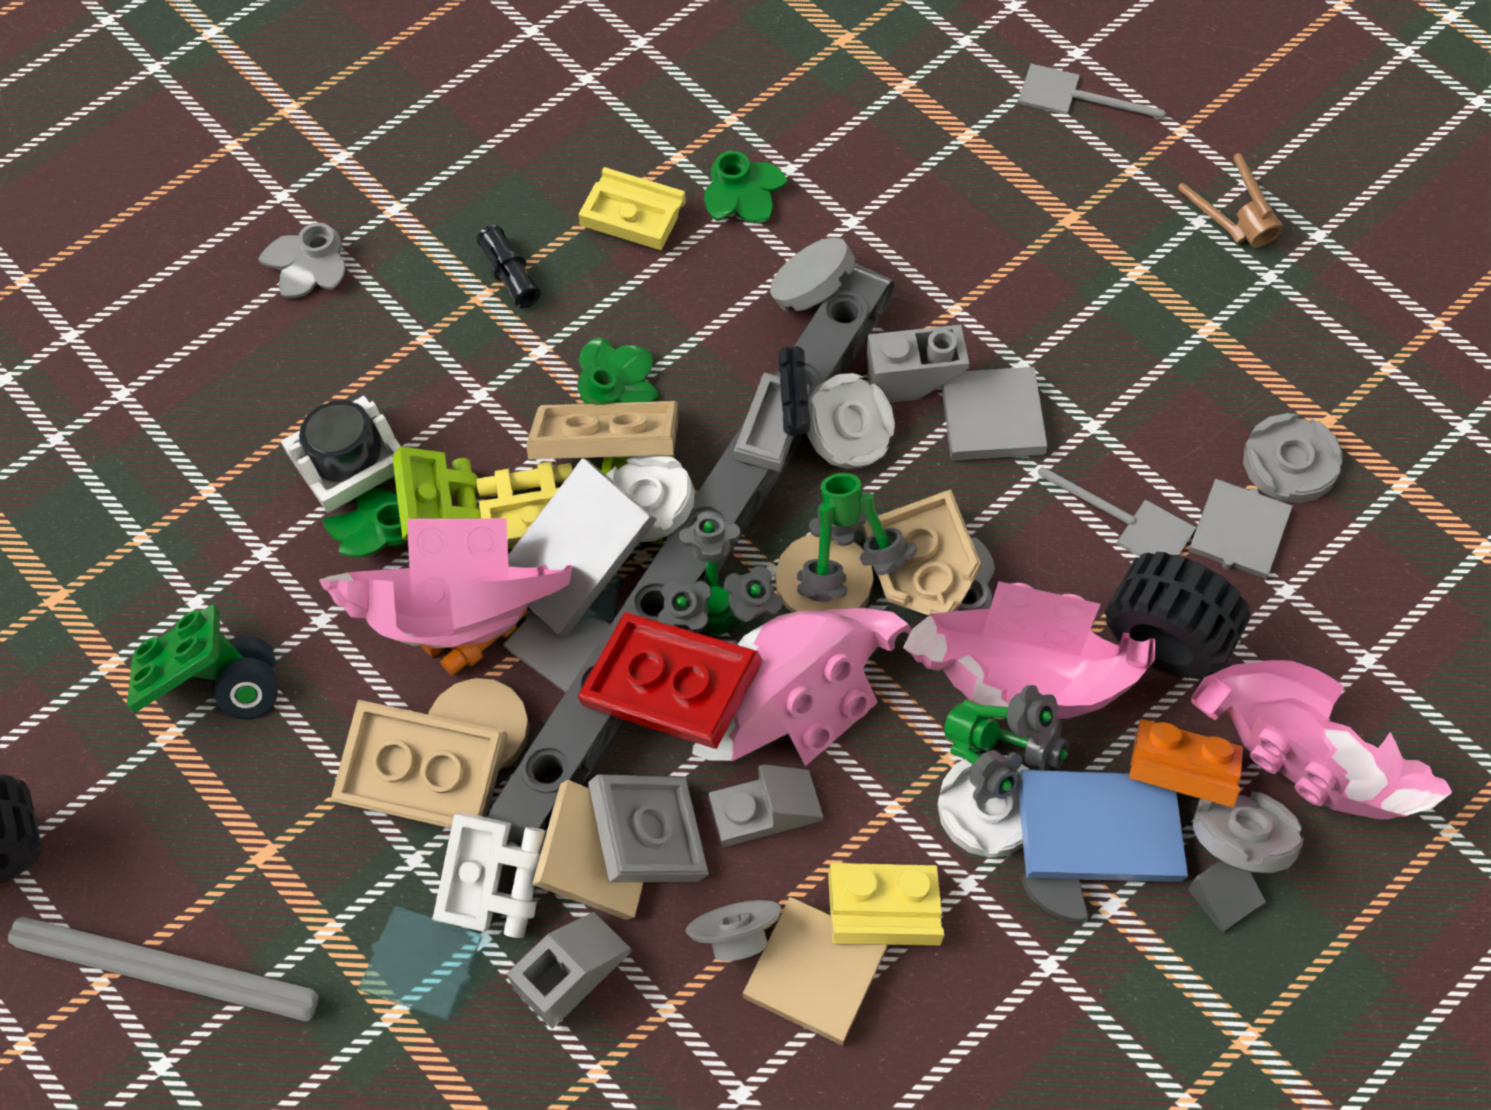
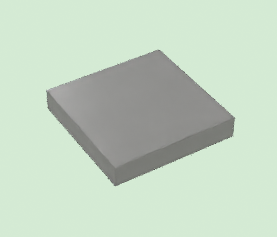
[941,367,1047,461]
[588,775,709,883]

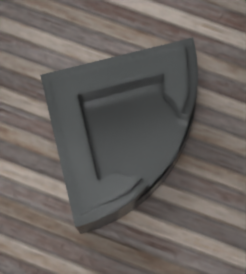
[1021,873,1088,924]

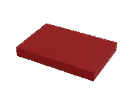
[577,612,763,750]

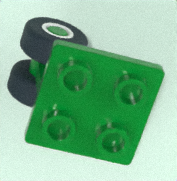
[127,604,278,719]

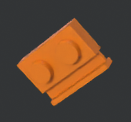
[1128,719,1243,808]

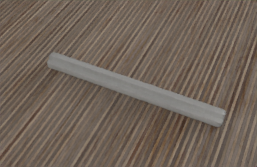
[8,917,319,1021]

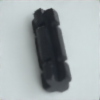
[778,346,810,436]

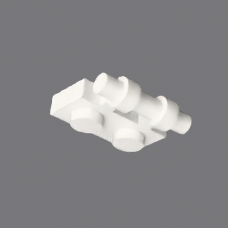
[432,812,546,938]

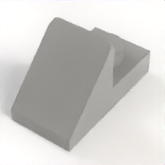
[708,764,824,848]

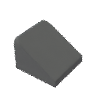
[1188,860,1266,933]

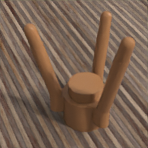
[1178,153,1283,248]

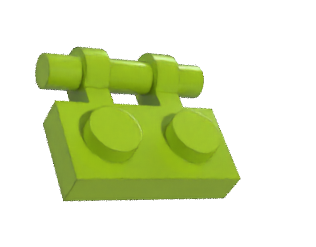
[392,446,481,540]

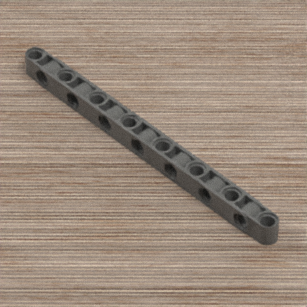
[488,263,895,847]

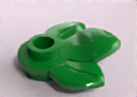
[704,151,787,223]
[577,337,660,405]
[322,487,408,558]

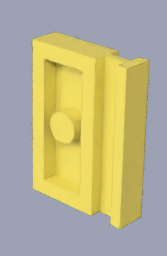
[578,167,686,250]
[828,863,944,946]

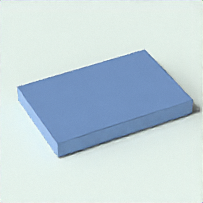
[1017,770,1188,882]

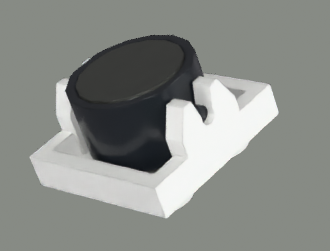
[281,396,400,513]

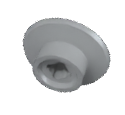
[686,900,781,961]

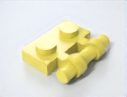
[476,461,573,549]

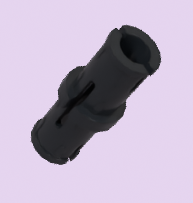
[476,224,541,308]

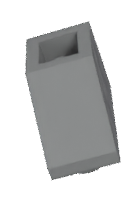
[866,325,969,403]
[506,912,632,1029]

